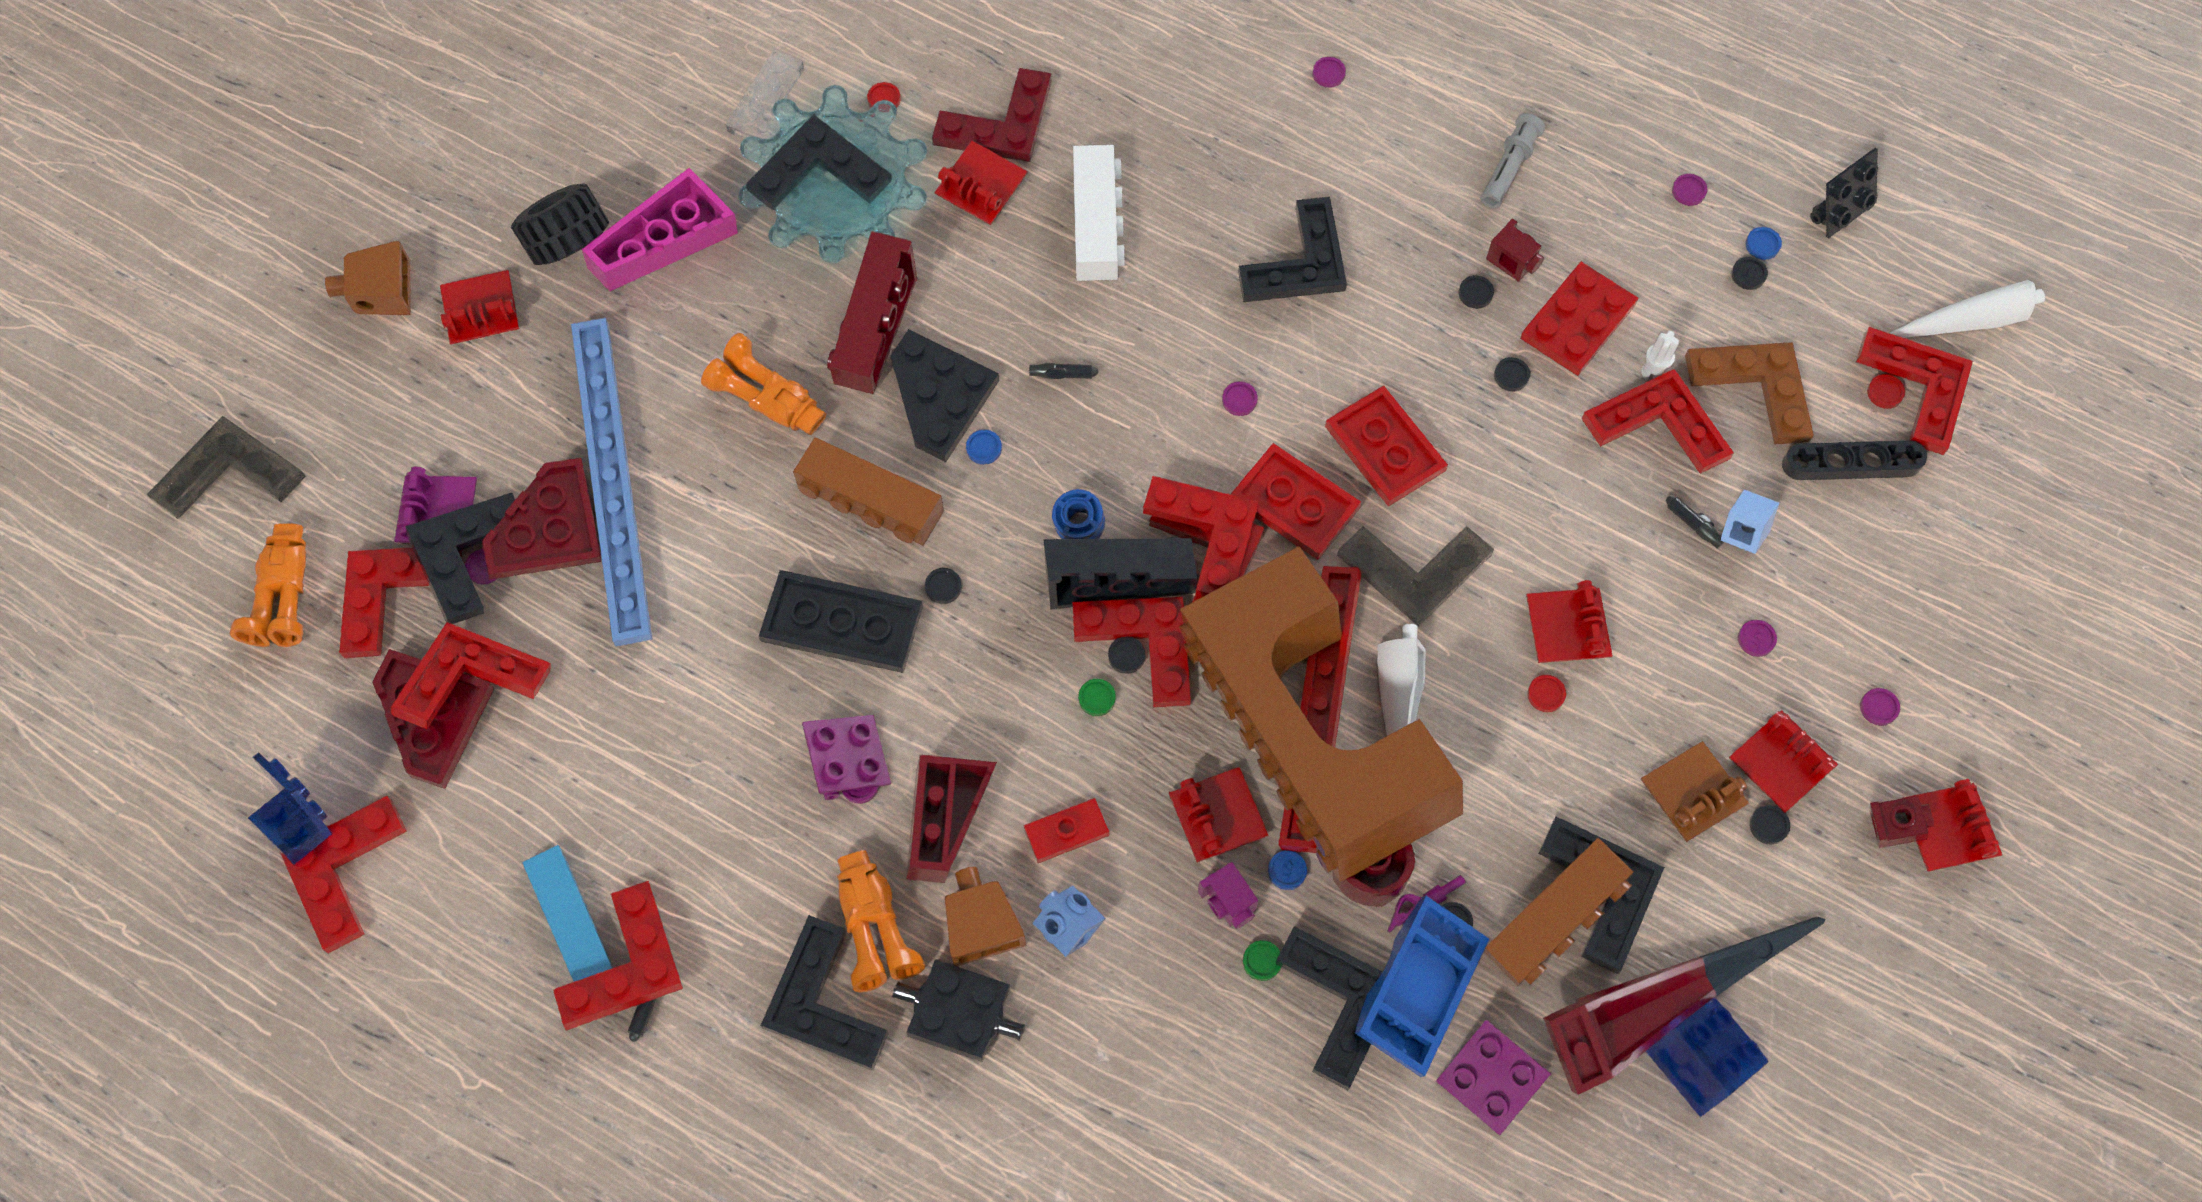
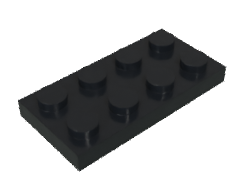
[759,570,923,673]

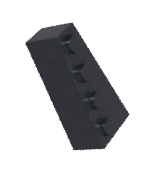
[1043,537,1197,610]

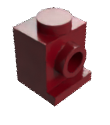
[1486,218,1544,282]
[1869,796,1934,848]

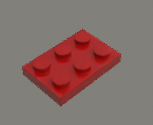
[1520,261,1639,376]
[1325,385,1448,507]
[1230,443,1361,560]

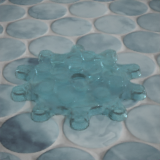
[738,85,927,264]

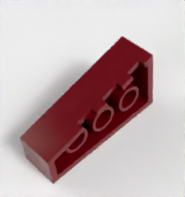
[827,231,918,394]

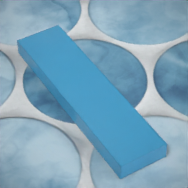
[522,845,614,982]

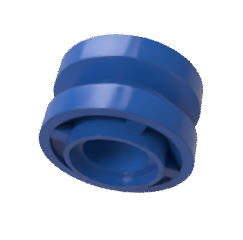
[1052,489,1105,539]

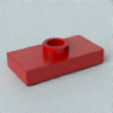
[1023,798,1109,864]

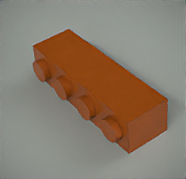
[793,437,944,546]
[1484,838,1633,986]

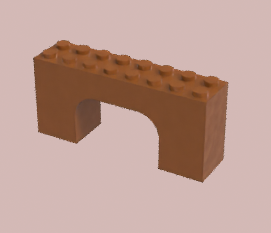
[1179,546,1463,882]

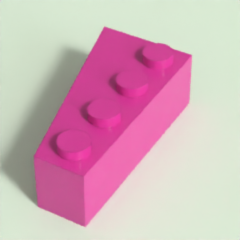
[582,168,738,291]

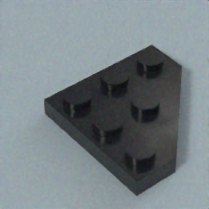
[890,329,1000,462]

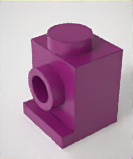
[1198,862,1258,929]

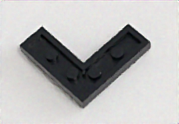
[746,114,892,210]
[1238,197,1347,302]
[405,492,515,624]
[1538,816,1665,974]
[760,915,889,1071]
[1275,926,1382,1091]

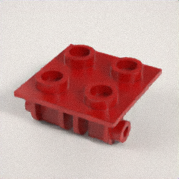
[934,141,1028,225]
[440,270,519,345]
[1526,580,1613,663]
[1729,710,1838,813]
[1168,767,1269,863]
[1901,779,2002,872]

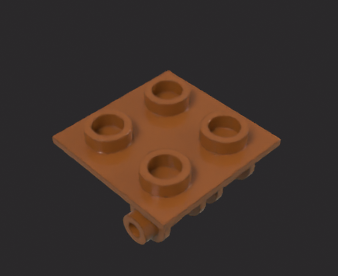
[1641,741,1749,842]

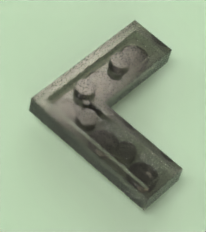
[146,416,306,519]
[1337,526,1494,627]

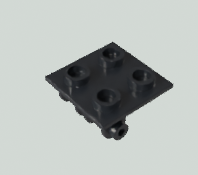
[1810,148,1878,238]

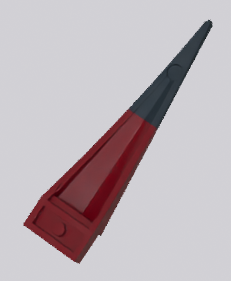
[1543,917,1826,1095]

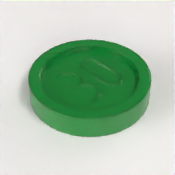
[1078,679,1116,716]
[1243,940,1281,981]

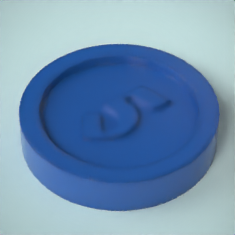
[1746,227,1782,260]
[966,430,1002,465]
[1268,851,1307,890]

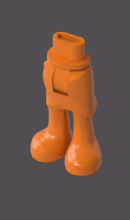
[701,333,827,435]
[229,524,306,647]
[837,850,925,992]

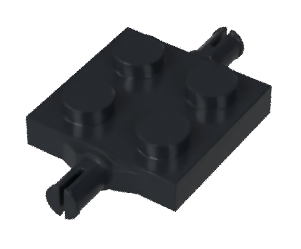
[892,959,1025,1063]

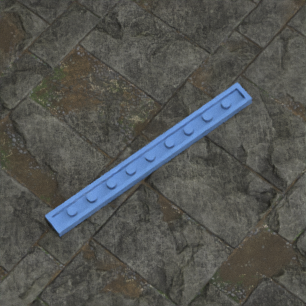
[571,318,653,647]

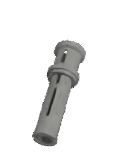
[1480,113,1545,209]

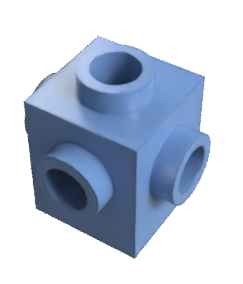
[1033,886,1106,957]

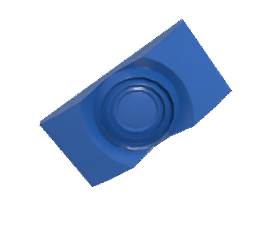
[1355,896,1489,1077]

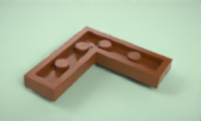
[1685,342,1814,444]

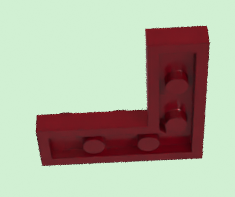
[932,68,1052,162]

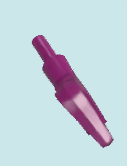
[1387,875,1466,933]

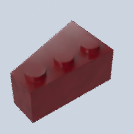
[906,754,997,883]

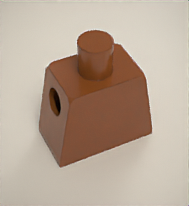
[325,241,411,315]
[945,866,1026,967]

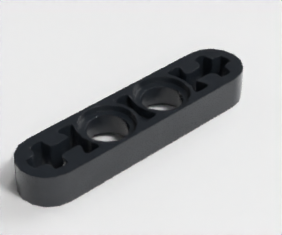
[1782,440,1927,480]

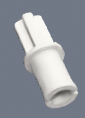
[1641,330,1679,381]

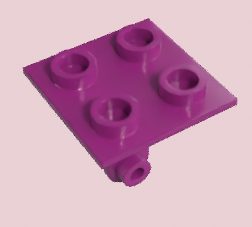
[394,466,477,543]
[802,715,891,800]
[1436,1019,1551,1135]

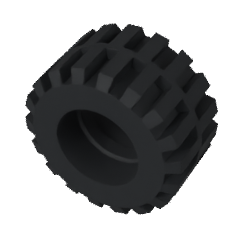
[511,184,609,265]

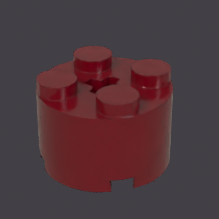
[1332,844,1415,907]

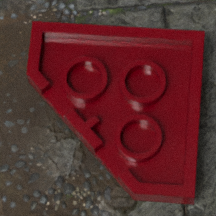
[482,458,601,580]
[372,649,495,789]

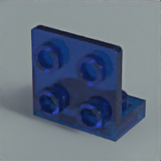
[248,752,332,865]
[1646,998,1768,1117]

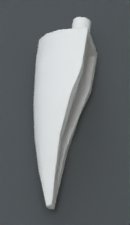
[1890,280,2045,338]
[1377,624,1425,736]

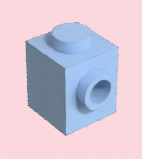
[1721,490,1779,554]

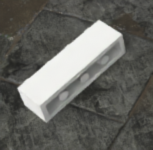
[1073,145,1124,281]

